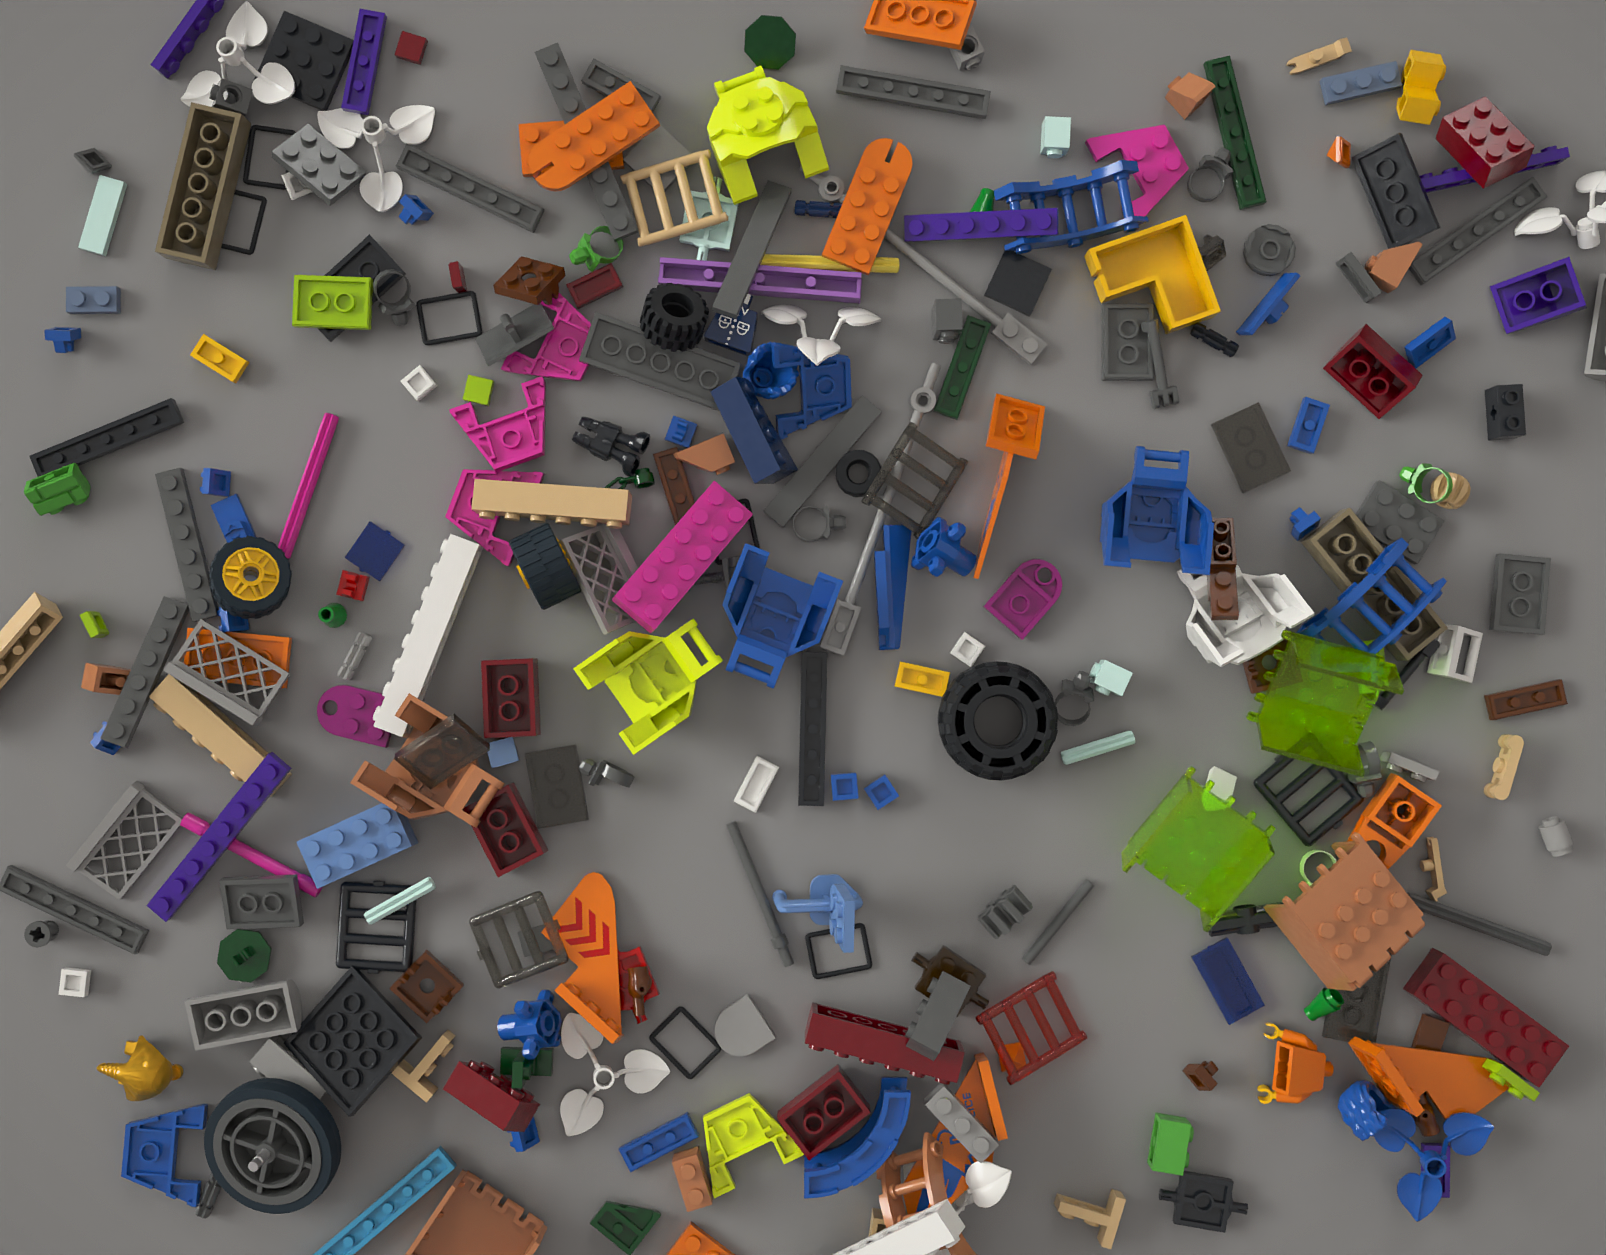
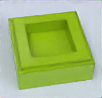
[463,375,494,406]
[80,611,109,638]

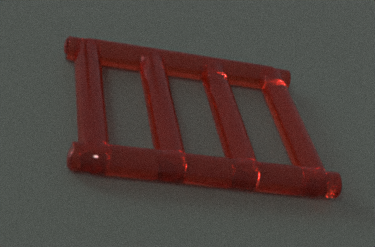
[975,971,1087,1085]

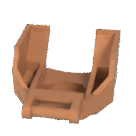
[350,693,505,828]

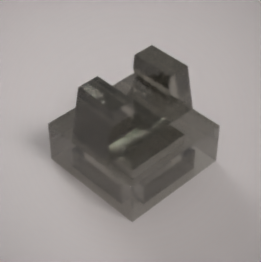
[1197,234,1226,271]

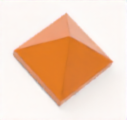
[1327,136,1351,168]
[996,1041,1027,1072]

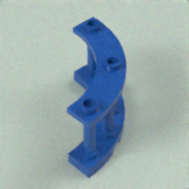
[994,160,1149,254]
[1292,537,1447,681]
[804,1077,911,1199]

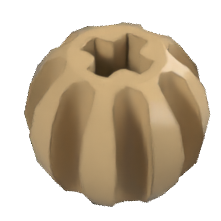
[1430,472,1471,509]

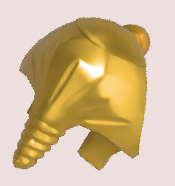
[96,1035,183,1101]

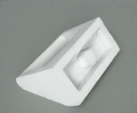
[1427,624,1483,683]

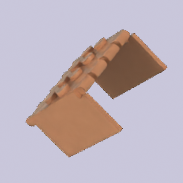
[1263,832,1425,991]
[405,1169,548,1255]

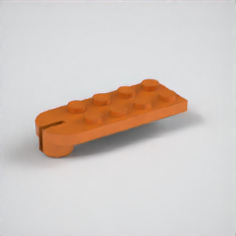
[528,81,660,191]
[822,138,912,276]

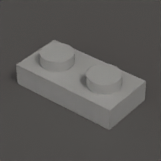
[1380,751,1440,783]

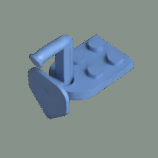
[772,874,863,953]

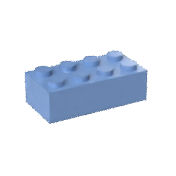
[296,803,419,889]

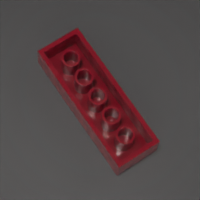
[1403,948,1569,1088]
[805,1002,965,1085]

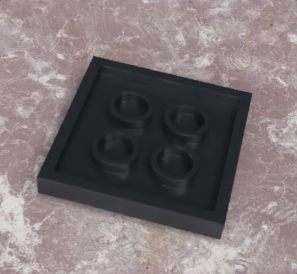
[254,11,354,111]

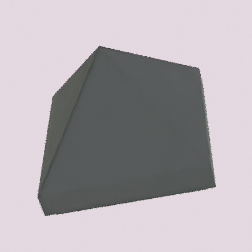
[74,148,112,174]

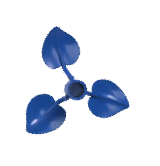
[1374,1108,1494,1222]

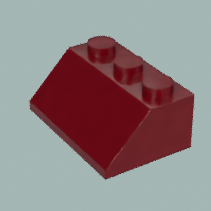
[1323,324,1423,419]

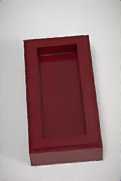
[566,263,623,309]

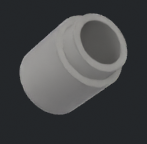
[1538,816,1574,856]

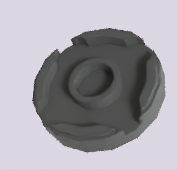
[1243,224,1296,276]

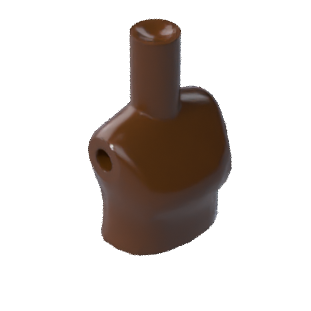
[627,966,652,1016]
[1413,1093,1440,1137]

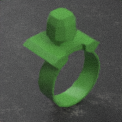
[569,226,623,272]
[1399,463,1453,503]

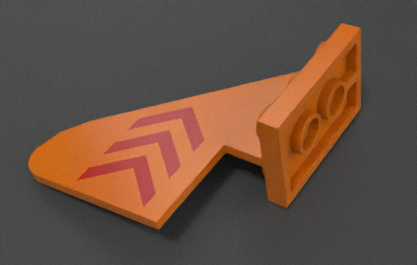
[541,872,624,1044]

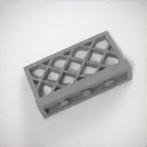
[558,524,638,635]
[163,619,290,726]
[66,781,183,900]

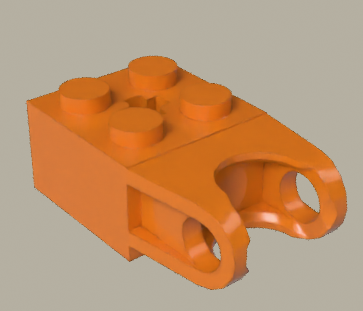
[1347,773,1442,869]

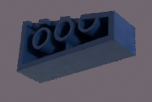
[710,377,798,484]

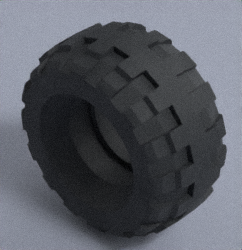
[938,661,1059,781]

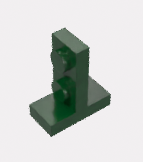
[500,1047,554,1088]

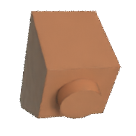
[1165,72,1216,120]
[1364,242,1423,293]
[673,433,735,475]
[81,663,131,695]

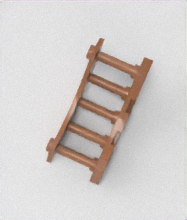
[876,1132,977,1255]

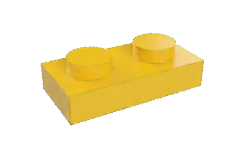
[190,334,250,383]
[894,662,950,697]

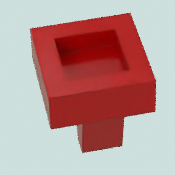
[336,570,370,601]

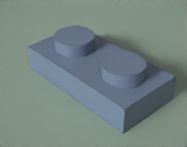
[66,286,121,314]

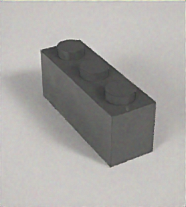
[905,971,971,1061]

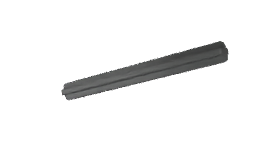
[1407,892,1552,956]

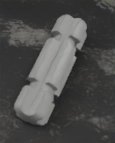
[338,632,372,680]

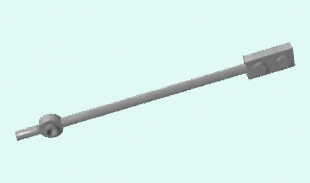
[799,166,1047,366]
[820,363,941,656]

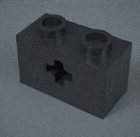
[1485,384,1526,441]

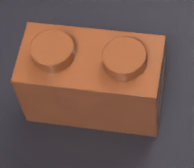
[672,1146,713,1212]

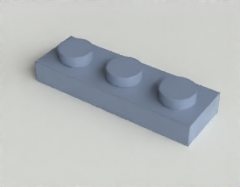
[1319,61,1402,106]

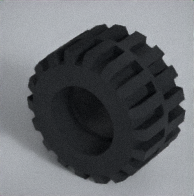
[640,283,709,352]

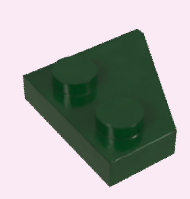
[590,1201,661,1255]

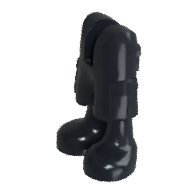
[572,417,651,477]

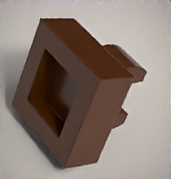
[1183,1061,1218,1091]

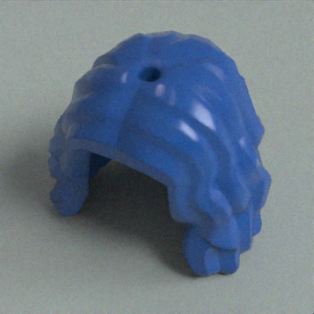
[743,342,799,399]
[1338,1080,1396,1141]

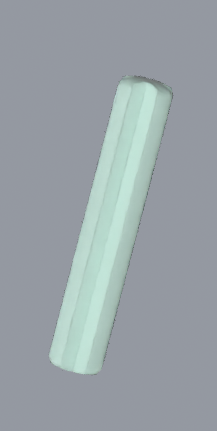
[1061,731,1135,765]
[364,877,436,924]

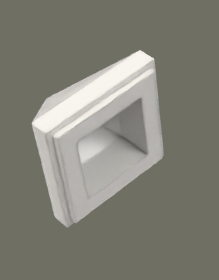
[281,172,313,200]

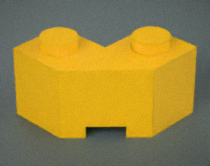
[1396,50,1446,125]

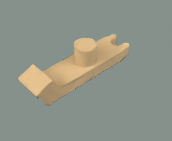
[1286,37,1352,75]
[1420,837,1447,902]

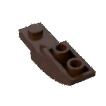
[1207,518,1239,620]

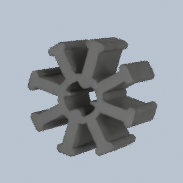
[978,885,1033,939]

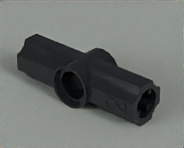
[1205,902,1283,937]

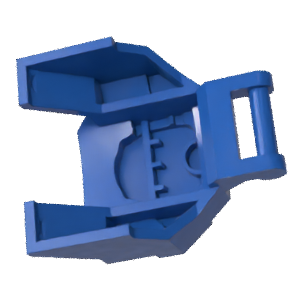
[1100,446,1214,575]
[722,543,843,689]

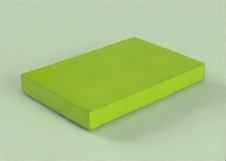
[292,275,373,330]

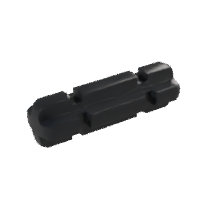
[1190,322,1239,357]

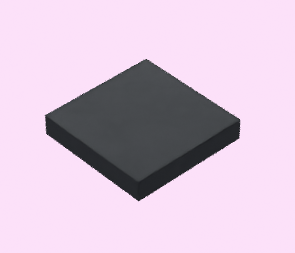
[984,251,1052,317]

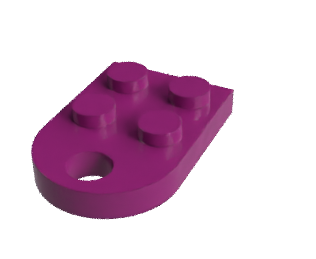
[983,559,1062,640]
[317,685,392,748]

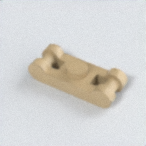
[1484,734,1524,800]

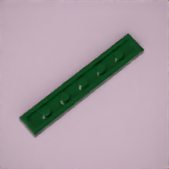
[1203,55,1267,210]

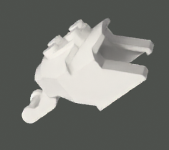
[1177,565,1315,667]

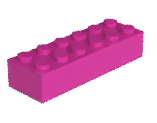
[611,481,753,634]

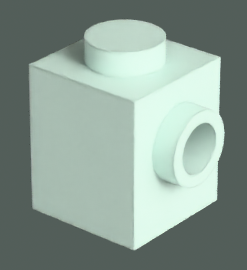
[1089,660,1133,696]

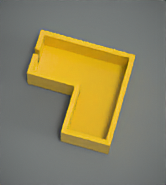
[1084,215,1221,334]

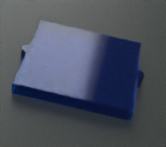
[345,521,405,581]

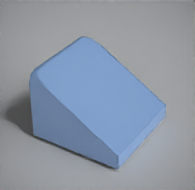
[485,737,520,768]

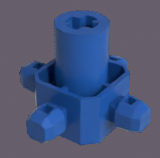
[911,517,977,577]
[497,990,562,1060]

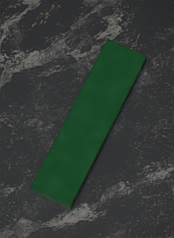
[933,315,992,420]

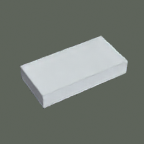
[734,756,779,813]

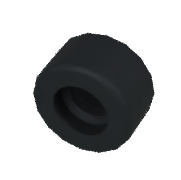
[836,450,881,497]

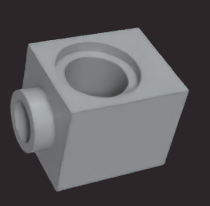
[949,24,985,71]

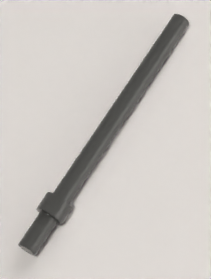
[727,821,794,967]

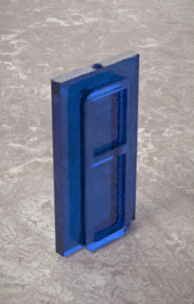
[1191,937,1265,1025]

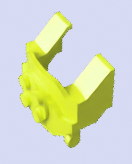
[707,66,829,205]
[573,618,723,755]

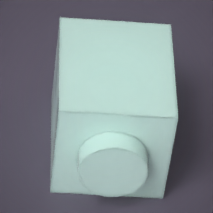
[1040,116,1071,158]

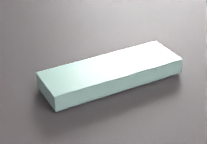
[78,175,127,256]

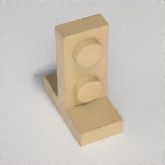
[392,1030,455,1103]
[1054,1189,1126,1249]

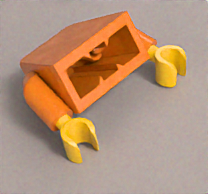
[1257,1022,1334,1104]

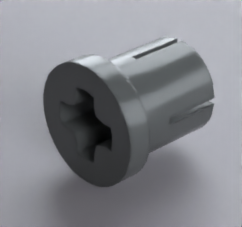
[24,920,59,948]

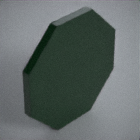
[744,15,796,70]
[217,929,272,983]

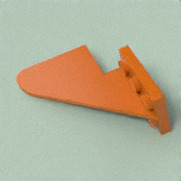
[1348,1036,1509,1120]

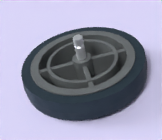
[204,1078,341,1214]

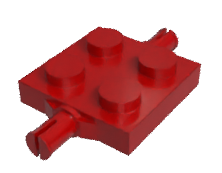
[618,946,660,1024]

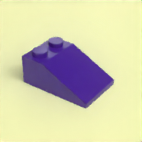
[1490,257,1587,334]

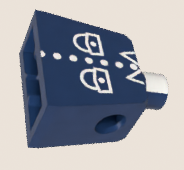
[704,294,758,356]

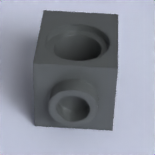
[209,79,253,116]

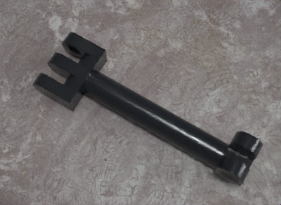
[1366,639,1440,711]

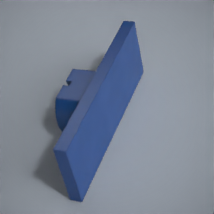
[1236,273,1300,335]
[211,494,256,542]

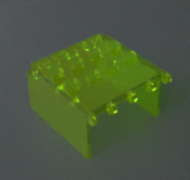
[1246,630,1404,777]
[1121,766,1276,933]

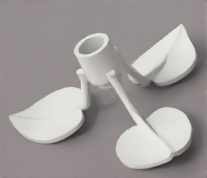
[181,1,295,107]
[317,105,435,212]
[1514,170,1606,249]
[761,305,882,366]
[560,1012,670,1136]
[903,1161,1012,1255]

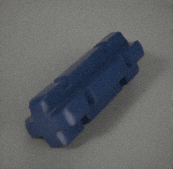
[794,200,842,218]

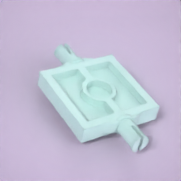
[679,177,739,261]

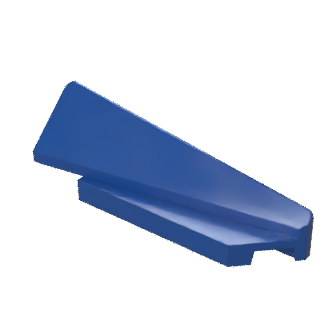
[874,525,912,650]

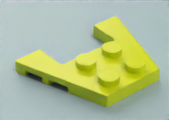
[703,1093,804,1199]

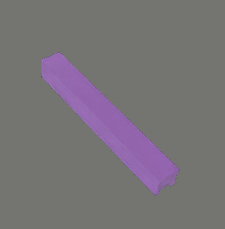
[658,257,862,304]

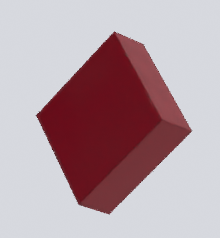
[394,31,428,65]
[448,261,467,293]

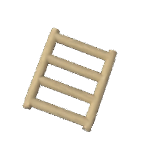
[620,149,728,247]

